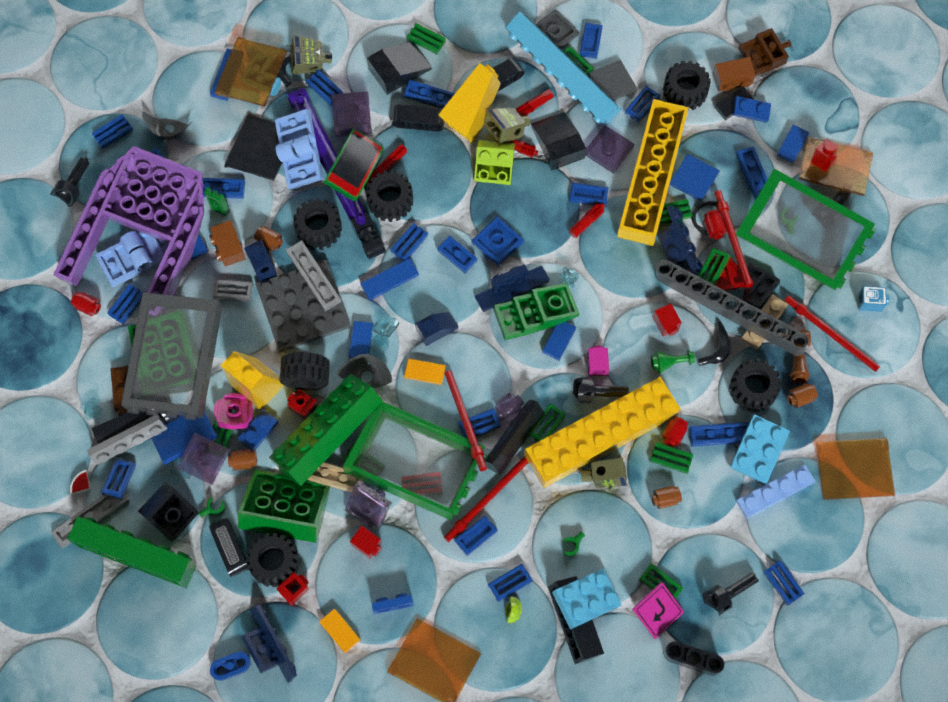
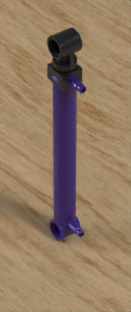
[287,87,386,260]

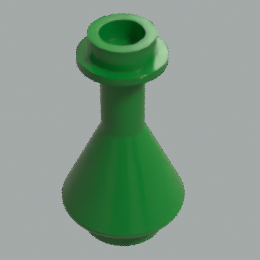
[651,350,695,374]

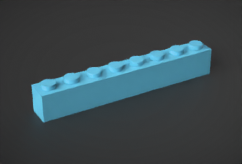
[506,11,622,125]

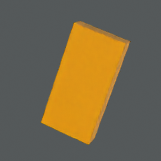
[404,358,446,385]
[319,609,361,654]

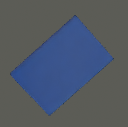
[151,411,218,465]

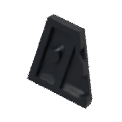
[743,262,780,309]

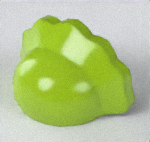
[505,597,522,623]

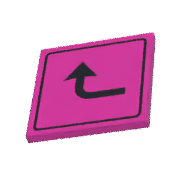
[632,582,684,639]

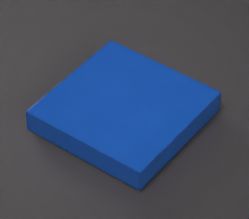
[669,154,720,202]
[472,216,524,266]

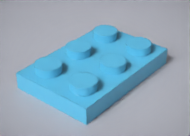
[729,414,790,485]
[552,569,622,630]

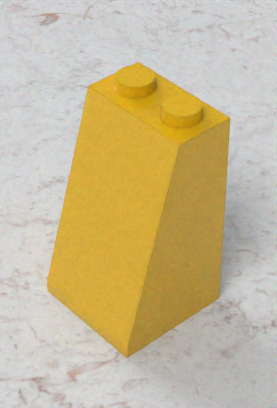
[438,63,501,145]
[220,351,284,411]

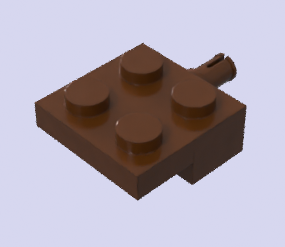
[738,28,792,76]

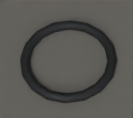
[692,201,718,236]

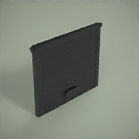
[224,113,283,181]

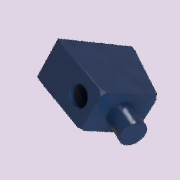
[244,240,277,282]

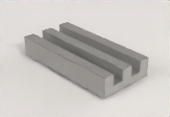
[213,279,253,302]

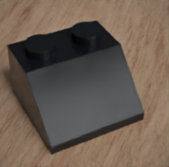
[138,482,199,542]

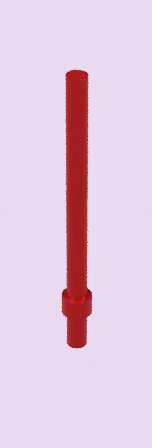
[714,190,753,288]
[784,295,880,372]
[444,370,487,471]
[443,456,528,543]

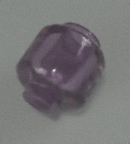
[495,392,525,421]

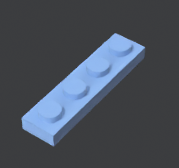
[736,465,816,519]

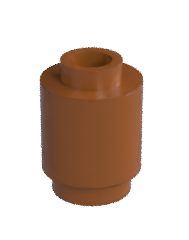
[254,226,283,251]
[787,384,818,408]
[228,449,257,471]
[651,486,682,509]

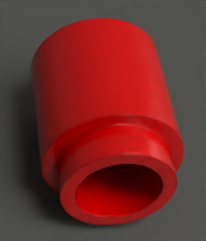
[703,210,727,239]
[71,291,101,316]
[662,417,688,447]

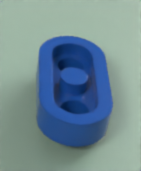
[210,652,251,681]

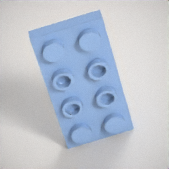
[275,109,323,190]
[95,231,169,287]

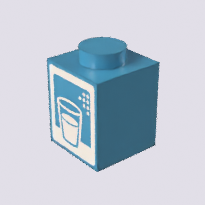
[859,286,889,312]

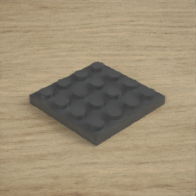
[255,259,351,353]

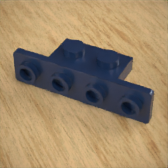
[657,206,703,276]
[475,264,550,312]
[242,604,297,683]

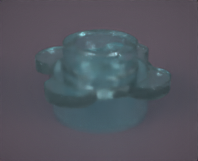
[560,267,579,288]
[80,398,103,420]

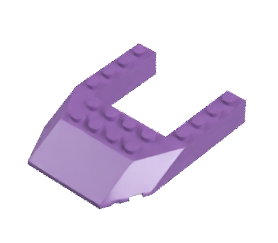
[53,146,204,318]

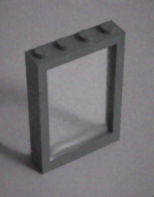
[121,293,223,420]

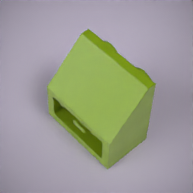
[474,140,515,185]

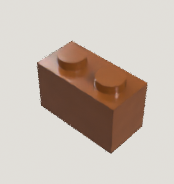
[712,57,756,92]
[209,220,246,267]

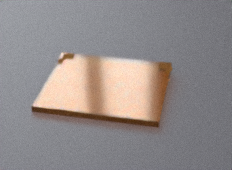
[214,37,287,107]
[799,136,873,196]
[816,438,895,500]
[387,618,481,702]

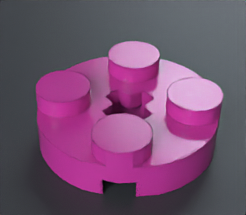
[214,393,253,430]

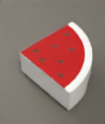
[70,470,91,495]

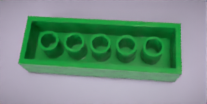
[269,374,383,486]
[67,516,196,589]

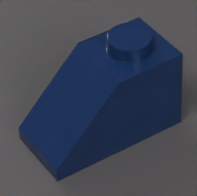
[416,312,459,346]

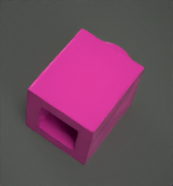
[587,345,609,376]

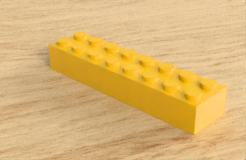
[617,99,689,246]
[524,377,681,489]

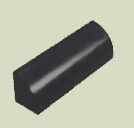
[91,397,175,444]
[484,399,545,475]
[548,576,604,665]

